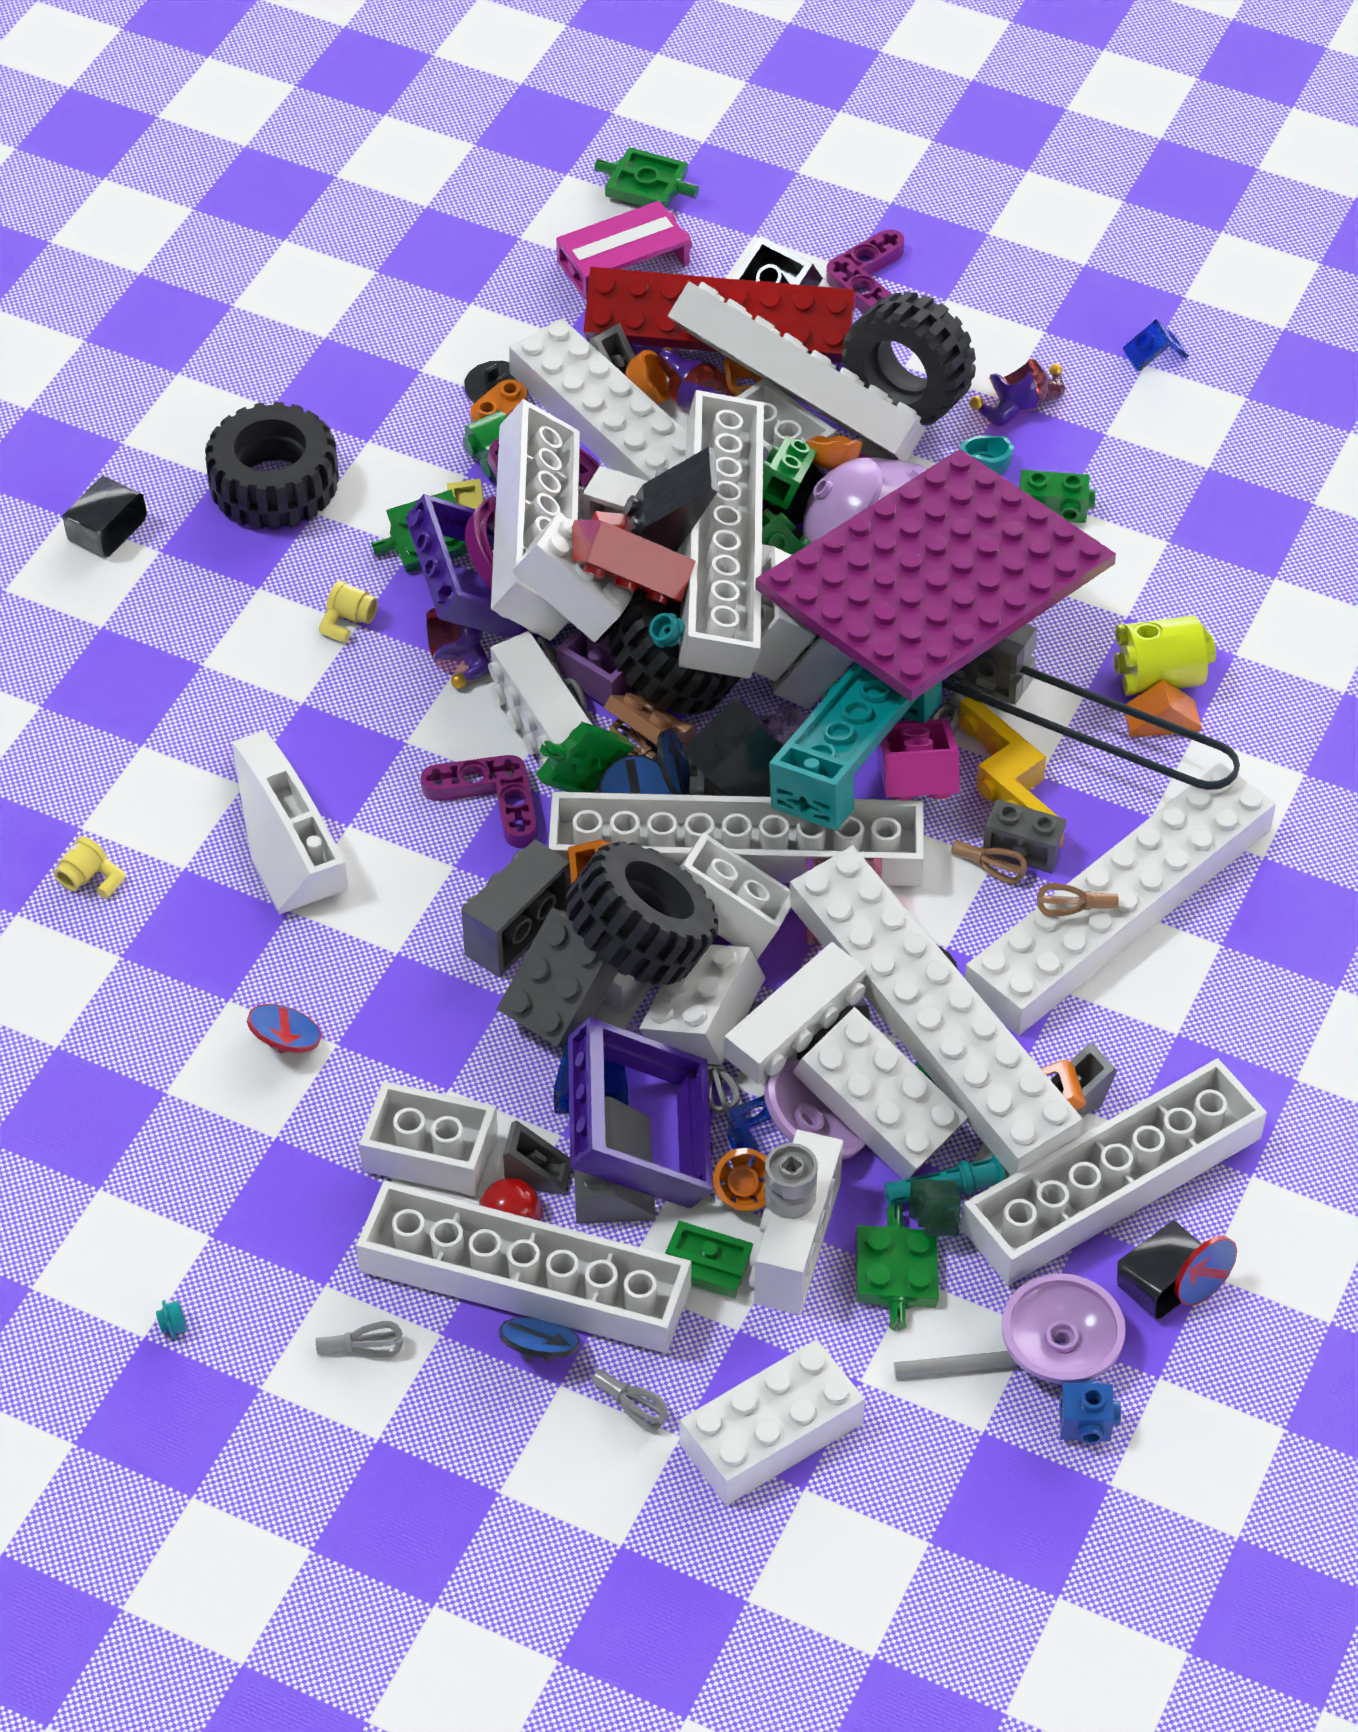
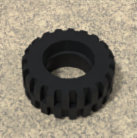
[842,292,976,425]
[205,402,339,530]
[608,588,742,715]
[566,841,718,986]

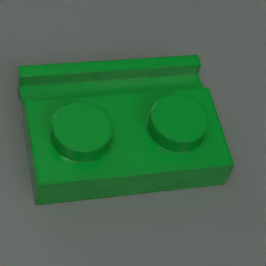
[665,1221,754,1299]

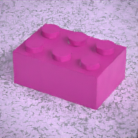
[877,719,960,801]

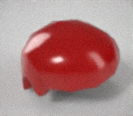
[479,1178,543,1221]

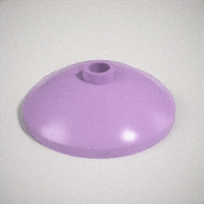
[803,458,883,543]
[764,1060,865,1160]
[1002,1273,1125,1384]

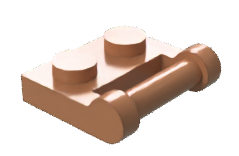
[603,690,697,745]

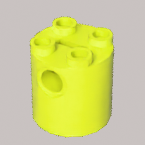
[1114,615,1216,696]

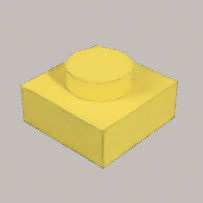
[447,479,484,509]

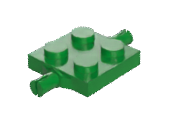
[594,147,699,209]
[371,489,468,573]
[535,721,635,793]
[855,1205,939,1331]

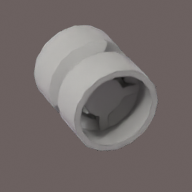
[764,1143,818,1219]

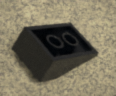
[733,236,823,286]
[623,446,718,552]
[681,696,785,797]

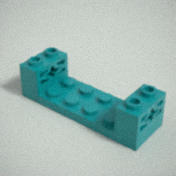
[769,662,942,831]

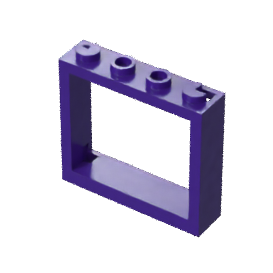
[405,494,548,644]
[568,1017,713,1209]

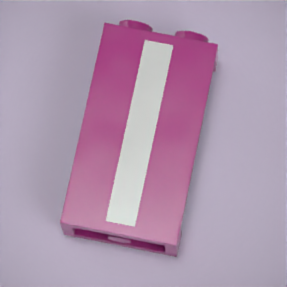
[556,201,692,301]

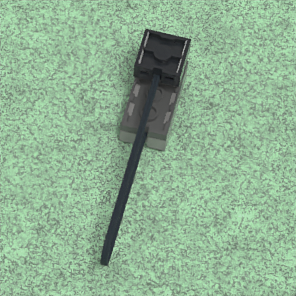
[942,624,1240,790]

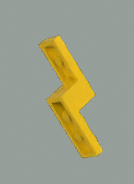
[958,697,1065,848]

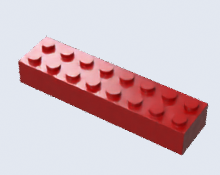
[583,267,855,363]

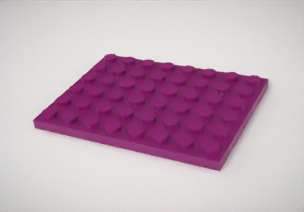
[755,449,1116,702]

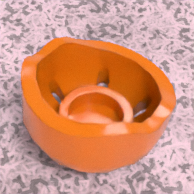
[625,350,670,405]
[805,435,862,470]
[713,1148,767,1211]

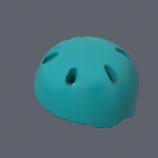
[959,435,1014,475]

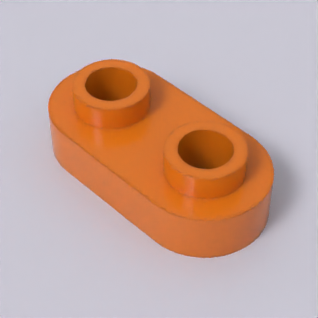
[470,380,527,423]

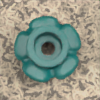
[649,613,684,648]
[155,1300,188,1339]

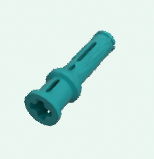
[884,1154,1006,1206]

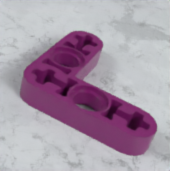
[826,229,905,314]
[421,755,537,848]

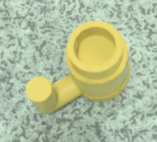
[318,580,379,643]
[54,836,126,899]

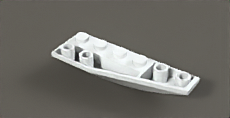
[232,730,348,915]

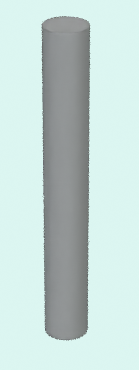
[894,1351,1018,1379]

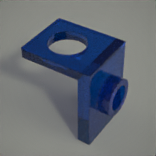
[1122,319,1189,372]
[727,1095,772,1166]

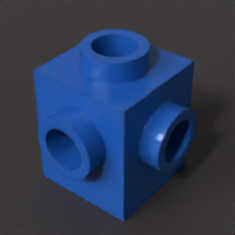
[1059,1380,1121,1444]

